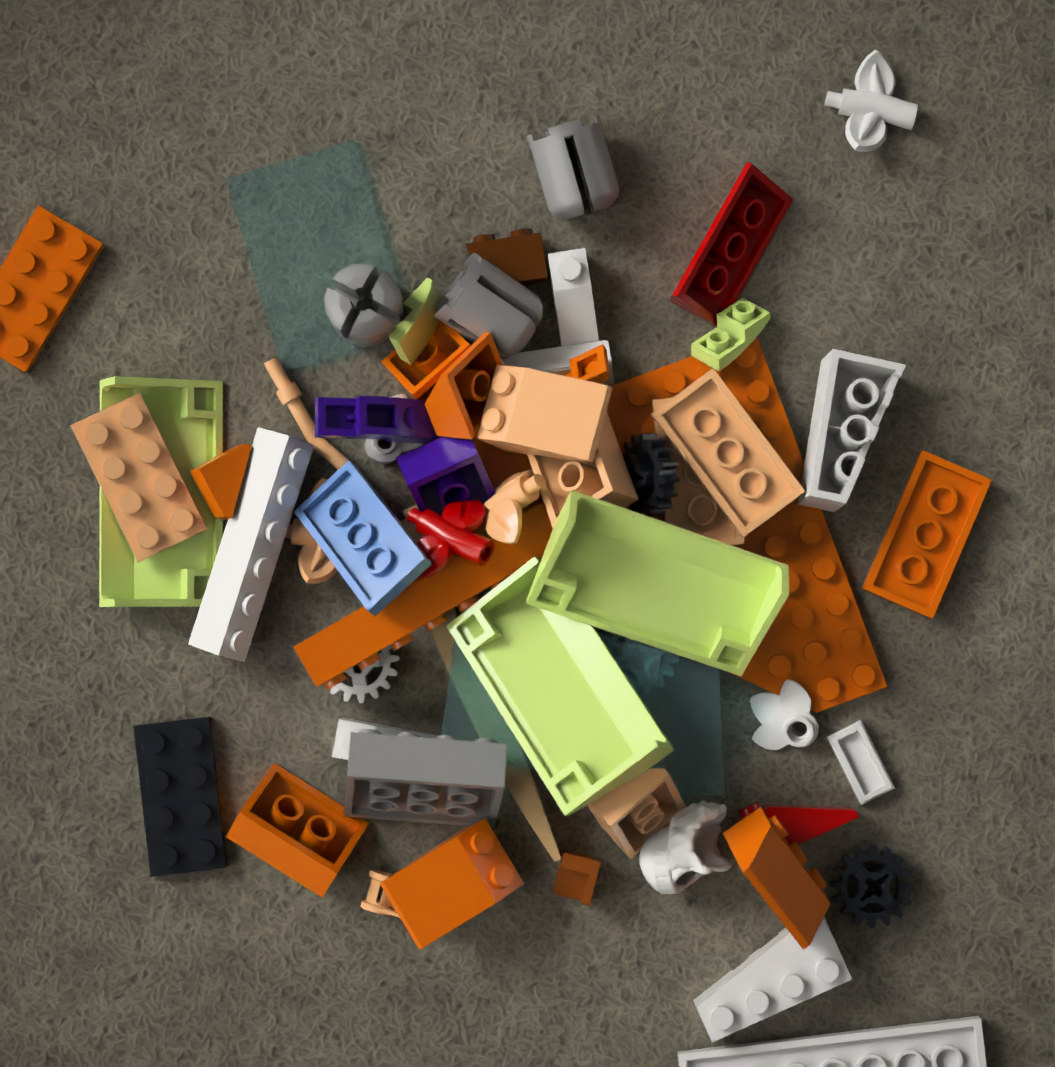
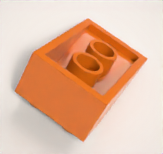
[380,818,524,950]

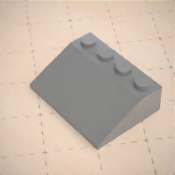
[344,729,507,828]

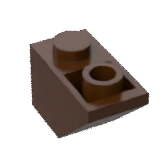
[466,228,548,286]

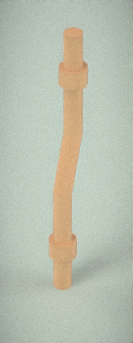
[264,357,349,470]

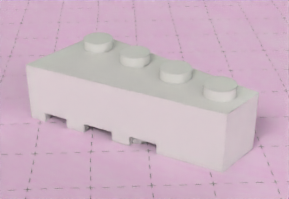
[798,349,906,512]
[693,917,852,1042]

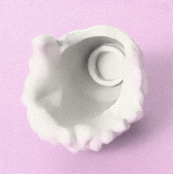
[639,800,732,894]

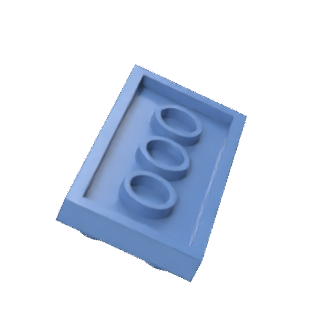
[294,460,432,616]

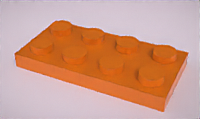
[0,205,105,374]
[861,450,992,619]

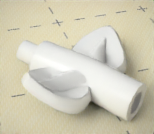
[824,50,918,152]

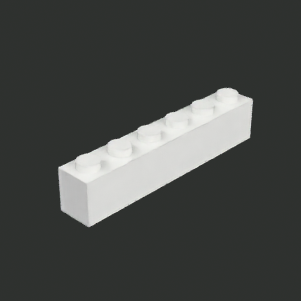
[188,427,314,662]

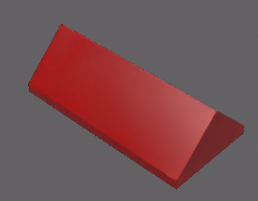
[670,162,793,327]

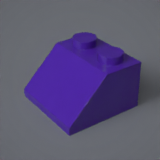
[396,437,496,515]

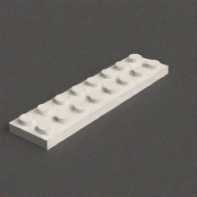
[677,1016,987,1067]

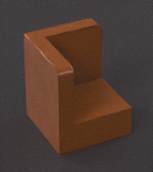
[553,849,601,906]

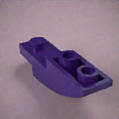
[315,396,442,443]

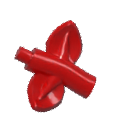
[407,499,494,581]

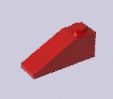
[733,801,859,845]

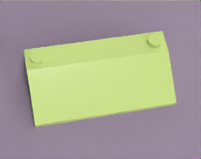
[99,376,223,607]
[526,490,789,676]
[446,556,674,816]

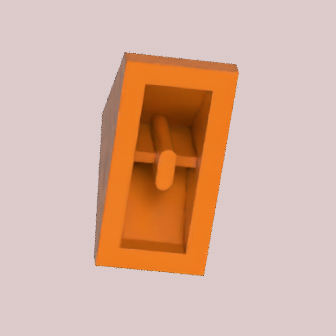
[190,443,252,520]

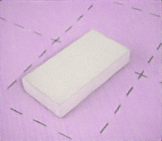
[826,720,895,805]

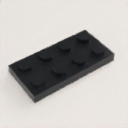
[133,716,227,877]

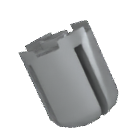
[527,115,619,219]
[434,252,543,359]
[324,263,405,348]

